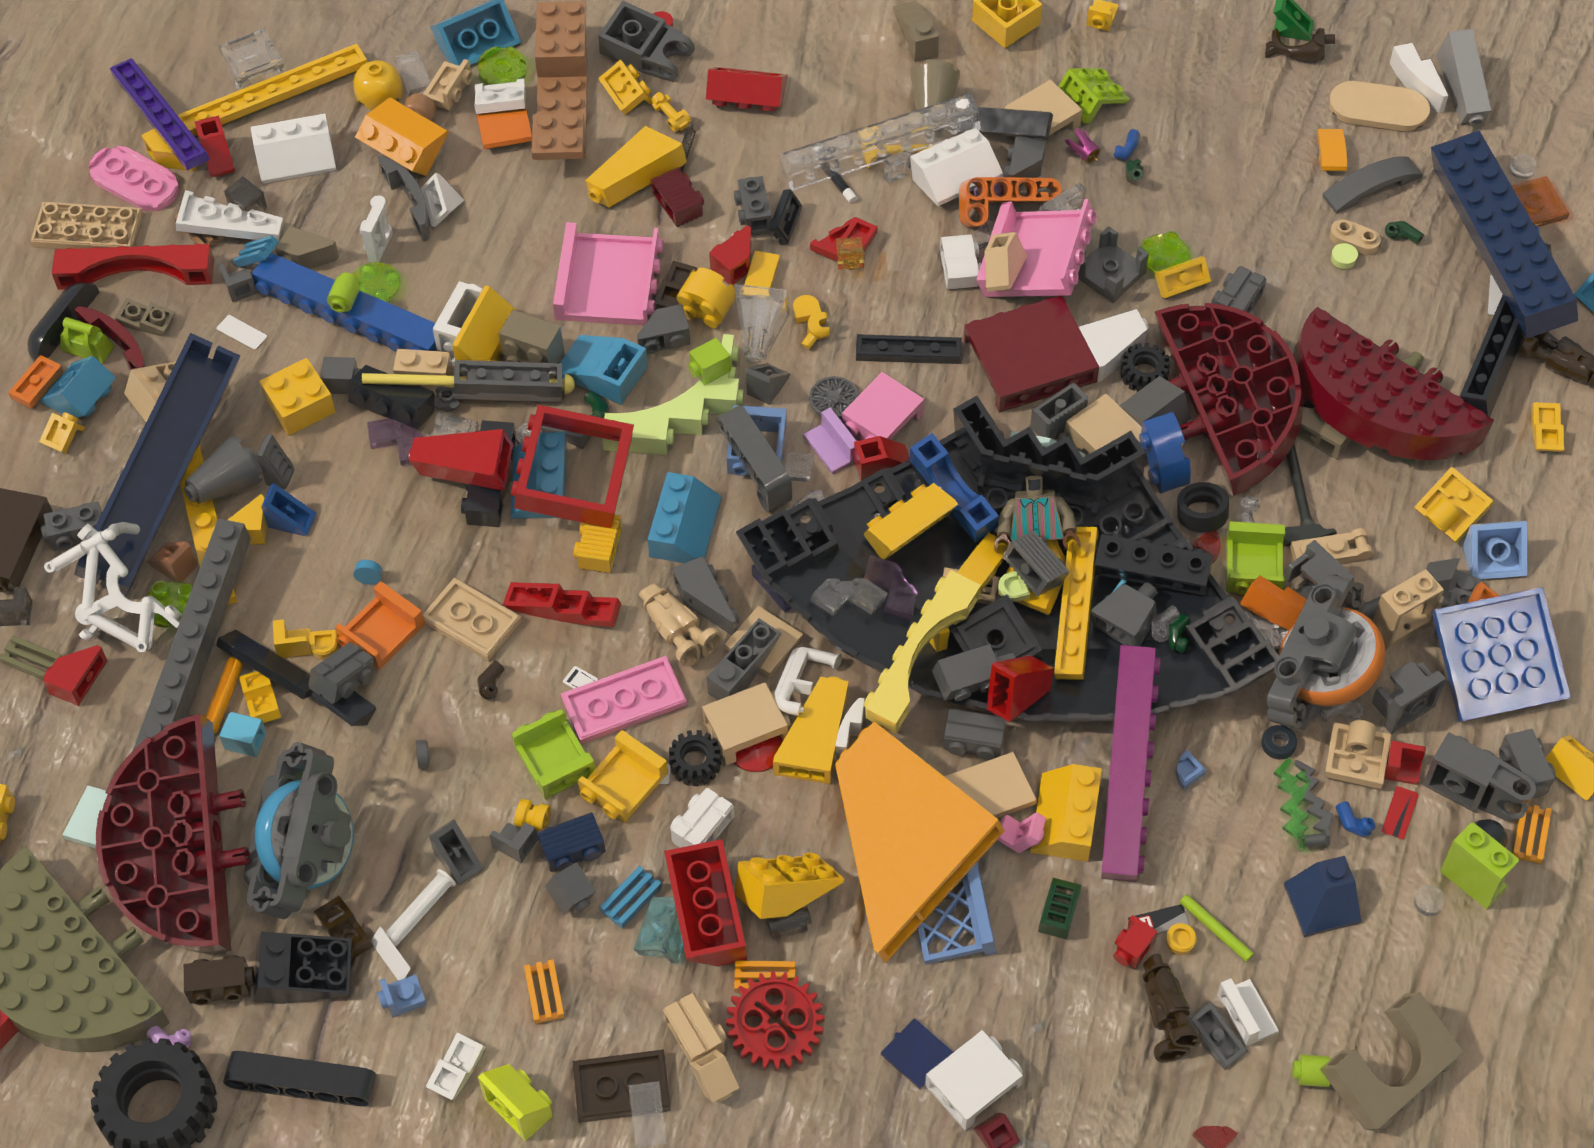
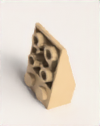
[124,361,226,422]

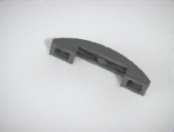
[378,155,430,241]
[1323,156,1423,214]

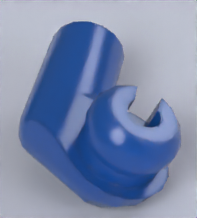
[1335,801,1375,837]

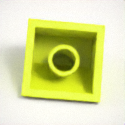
[478,1064,553,1141]

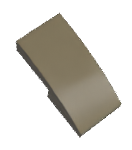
[115,298,175,335]

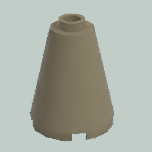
[910,59,960,133]

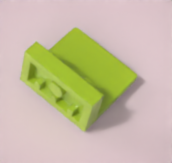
[1058,67,1129,123]

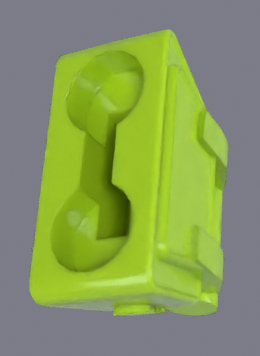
[60,317,114,364]

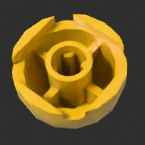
[353,60,404,110]

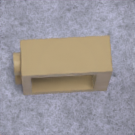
[1373,569,1444,650]

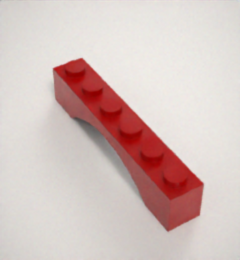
[52,244,214,290]

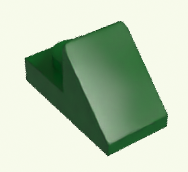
[1273,0,1314,41]

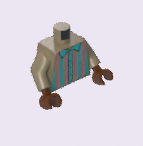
[994,476,1081,553]

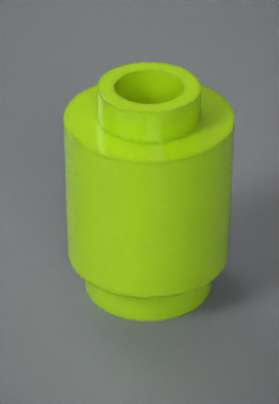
[327,272,360,313]
[1292,1054,1331,1087]

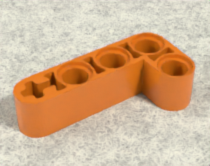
[959,177,1062,228]

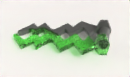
[1273,758,1333,851]

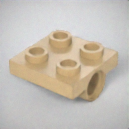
[1323,720,1391,789]

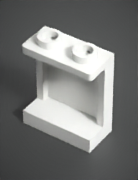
[433,281,483,365]
[925,1030,1023,1131]

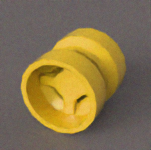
[514,798,551,832]

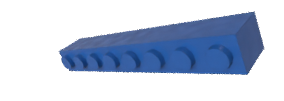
[251,253,437,352]

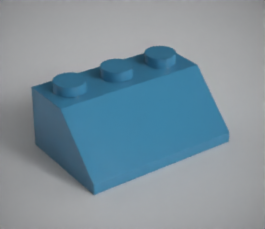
[430,0,521,66]
[510,432,568,519]
[647,472,721,563]

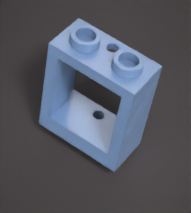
[727,405,787,476]

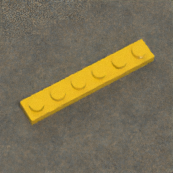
[1054,527,1099,680]

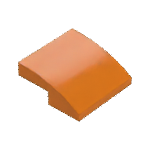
[476,106,532,149]

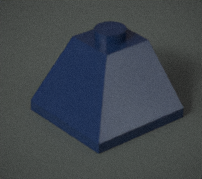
[1284,856,1361,937]

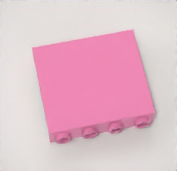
[976,199,1097,297]
[553,222,663,325]

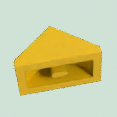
[228,494,268,545]

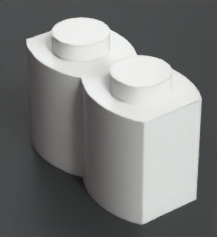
[940,234,982,289]

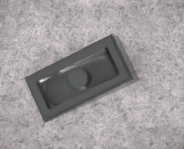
[1189,1001,1248,1069]

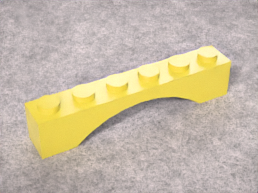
[863,570,981,734]

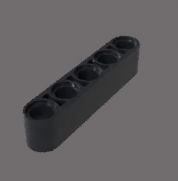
[223,1051,377,1107]

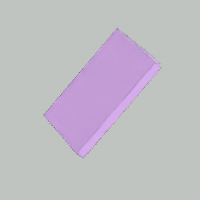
[803,407,856,474]

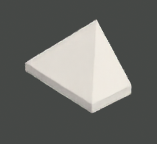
[421,173,464,227]

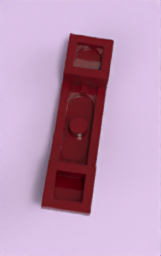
[75,306,146,370]

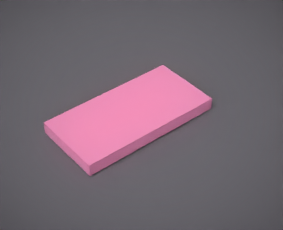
[561,656,687,744]

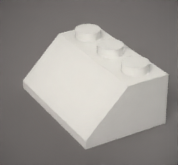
[251,114,337,184]
[910,128,1003,206]

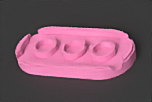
[89,146,179,211]

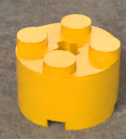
[677,268,738,329]

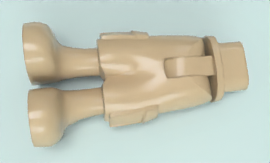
[639,583,723,666]

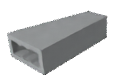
[1437,29,1491,125]

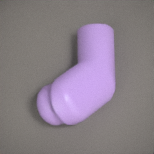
[146,1026,192,1048]

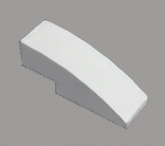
[1390,43,1448,113]

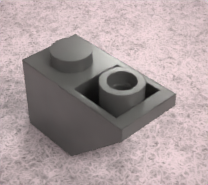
[1004,136,1046,187]
[637,304,691,354]

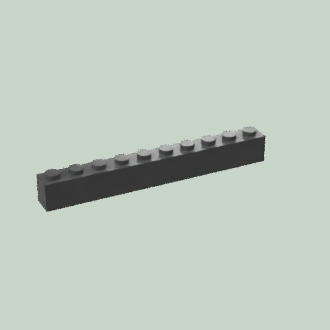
[133,518,251,750]

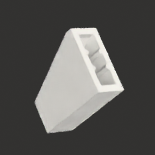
[1079,309,1149,382]

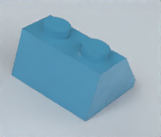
[40,356,116,418]

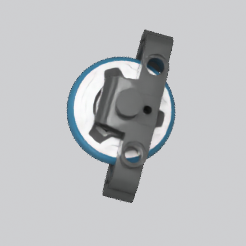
[244,742,354,920]

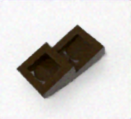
[655,261,698,308]
[314,896,373,960]

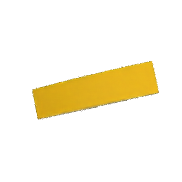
[954,533,1007,625]

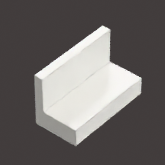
[1217,978,1279,1047]

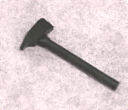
[1284,443,1337,546]

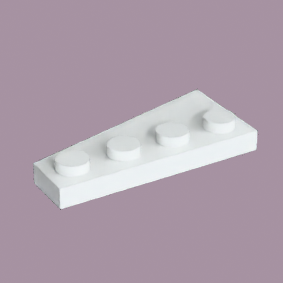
[176,190,283,241]

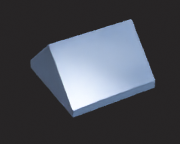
[1463,521,1527,579]

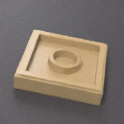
[724,606,803,678]

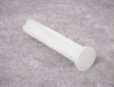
[385,869,456,947]

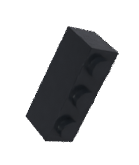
[348,365,435,429]

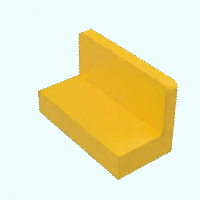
[1546,735,1594,800]

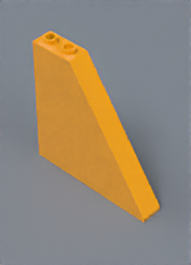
[835,722,1005,963]

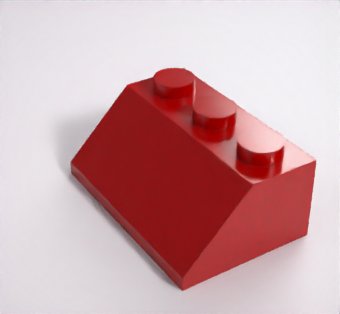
[706,67,788,111]

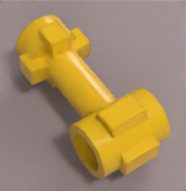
[651,92,691,133]

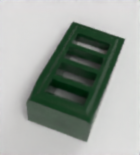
[1038,877,1082,939]

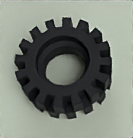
[1120,343,1170,392]
[669,730,721,786]

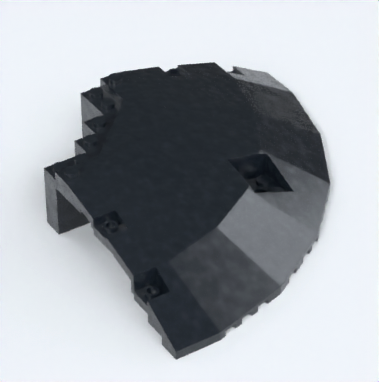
[736,396,1279,722]

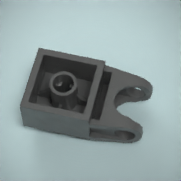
[598,1,695,81]
[1423,732,1536,822]

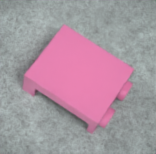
[842,372,924,440]

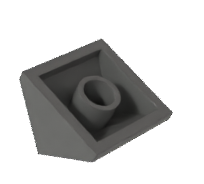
[1119,376,1191,427]

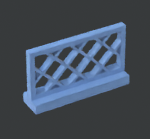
[918,862,997,964]

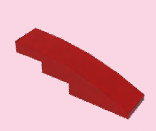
[503,582,621,627]

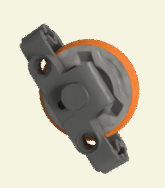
[1267,574,1386,731]

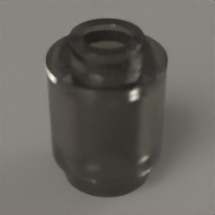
[766,906,812,939]

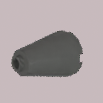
[184,436,263,504]

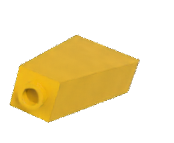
[585,126,687,208]
[773,677,849,784]

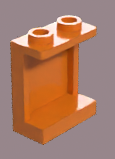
[335,581,425,670]

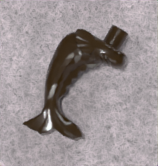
[1265,28,1335,61]

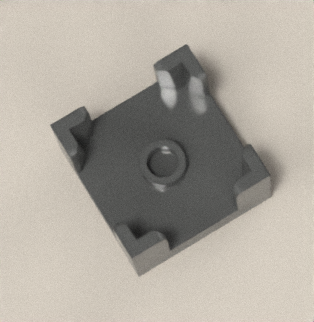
[1078,226,1149,303]

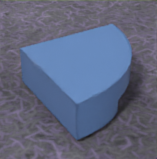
[1176,750,1206,790]

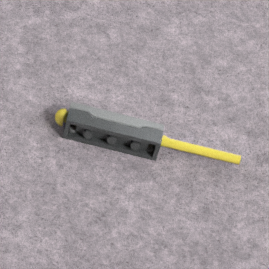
[362,360,575,402]

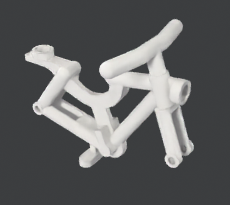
[44,522,182,652]

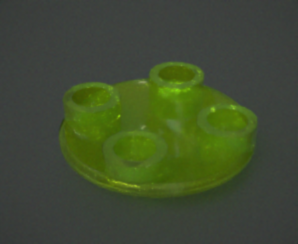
[1140,231,1191,273]
[352,262,400,303]
[146,581,193,628]

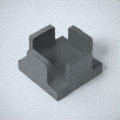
[1285,540,1354,603]
[1372,662,1446,734]

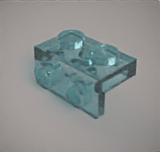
[633,897,684,963]

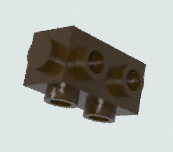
[183,955,255,1005]

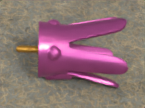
[1065,128,1101,164]

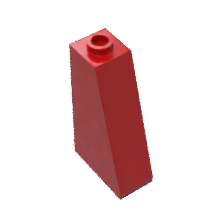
[408,429,513,490]

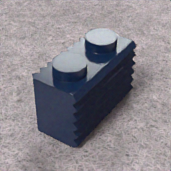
[537,812,606,872]

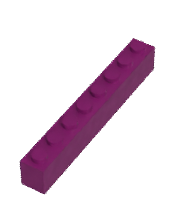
[1101,645,1160,882]

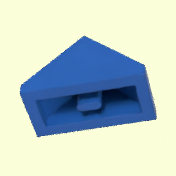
[261,483,316,536]

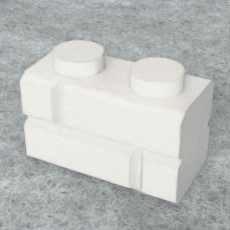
[670,788,735,848]

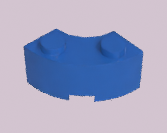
[1139,412,1191,494]

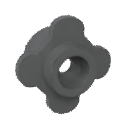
[434,386,460,412]

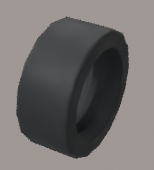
[1177,482,1229,533]

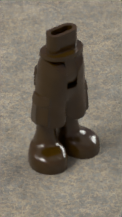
[1518,331,1594,386]
[1142,954,1201,1062]

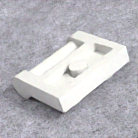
[474,78,526,114]
[360,196,393,265]

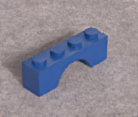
[910,433,999,543]

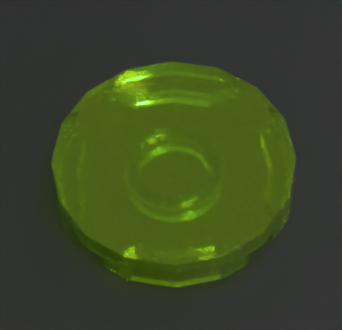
[478,46,527,85]

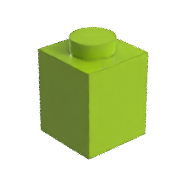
[688,338,731,385]

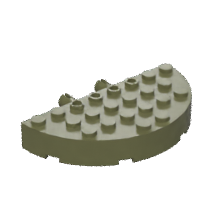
[0,846,170,1053]

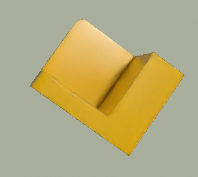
[273,619,312,658]

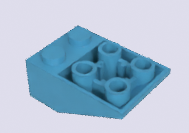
[560,335,648,405]

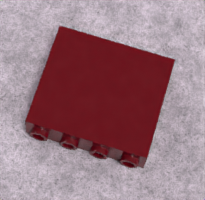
[964,296,1099,413]

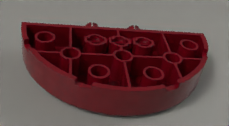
[1155,303,1303,496]
[1293,307,1494,460]
[96,714,251,952]

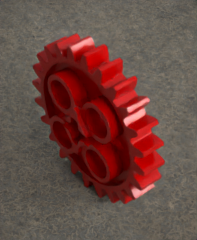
[726,971,825,1071]

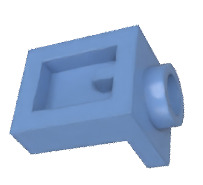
[377,974,427,1018]

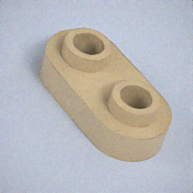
[1329,219,1381,255]

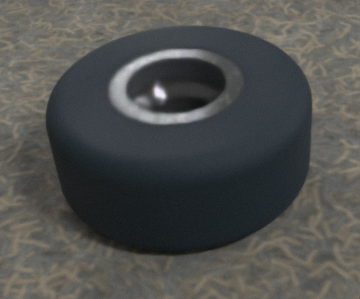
[1262,725,1297,760]

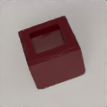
[974,1113,1020,1148]

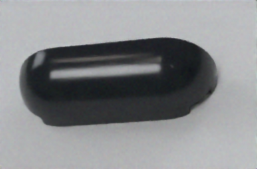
[27,282,99,363]

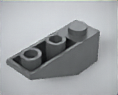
[672,556,740,635]
[707,618,781,700]

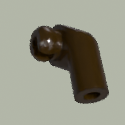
[477,660,504,700]

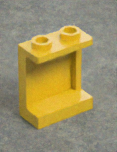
[578,730,668,823]

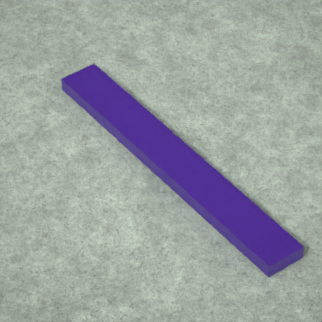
[110,58,210,170]

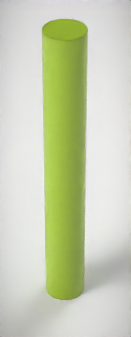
[1179,894,1254,962]

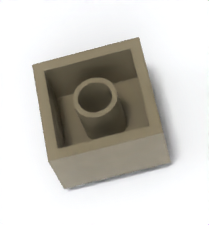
[499,310,565,363]

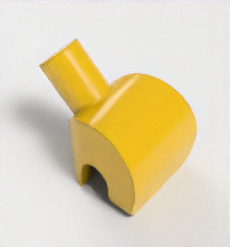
[801,312,830,350]

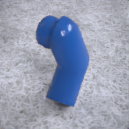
[1114,129,1140,161]

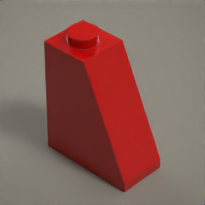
[987,655,1054,722]

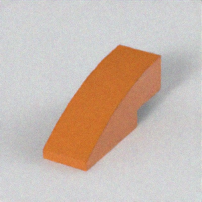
[1240,575,1307,630]

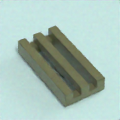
[0,636,61,680]

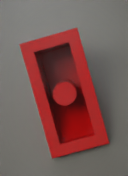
[43,645,108,706]

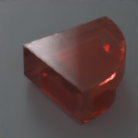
[1193,530,1221,564]
[1193,1126,1238,1148]

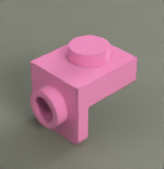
[997,812,1046,853]

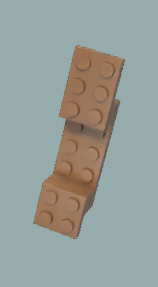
[532,1,588,160]

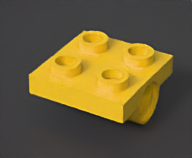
[1414,467,1494,544]

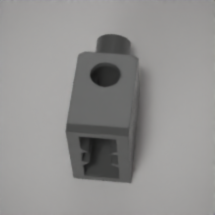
[1091,583,1157,647]

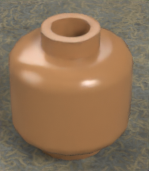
[404,93,436,121]

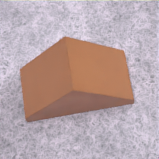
[147,541,198,585]

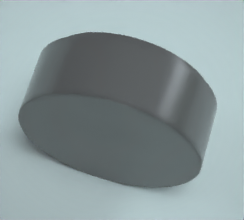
[416,739,429,769]

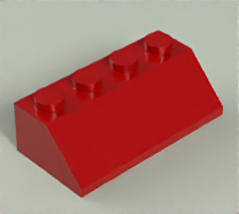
[664,839,747,967]

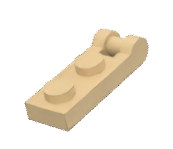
[1290,528,1373,564]

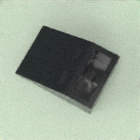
[253,932,352,1004]

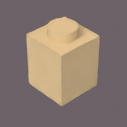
[689,1049,739,1103]

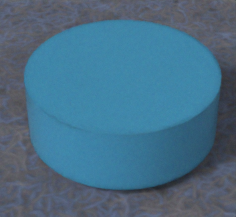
[353,560,383,585]

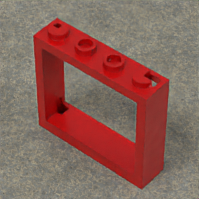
[511,405,634,529]

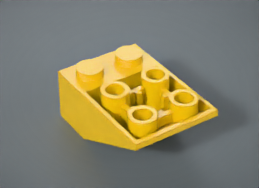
[735,853,844,919]

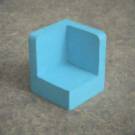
[219,712,267,757]

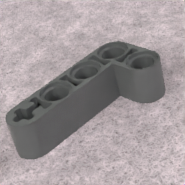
[716,405,792,512]

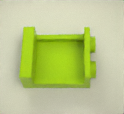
[1226,521,1285,595]
[511,709,595,800]
[1440,822,1519,910]

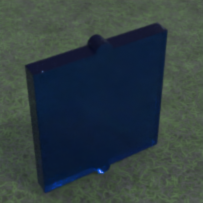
[880,1018,954,1089]

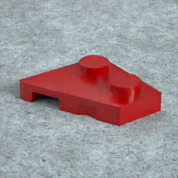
[810,217,878,268]

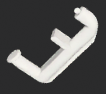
[774,647,842,716]

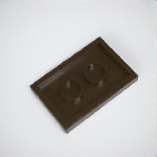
[572,1049,671,1123]

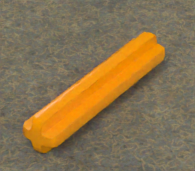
[205,657,243,734]

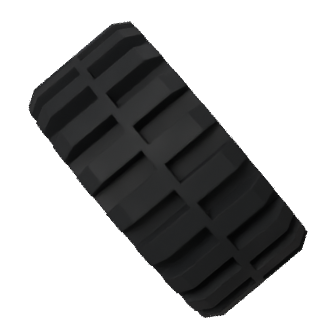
[91,1038,218,1148]

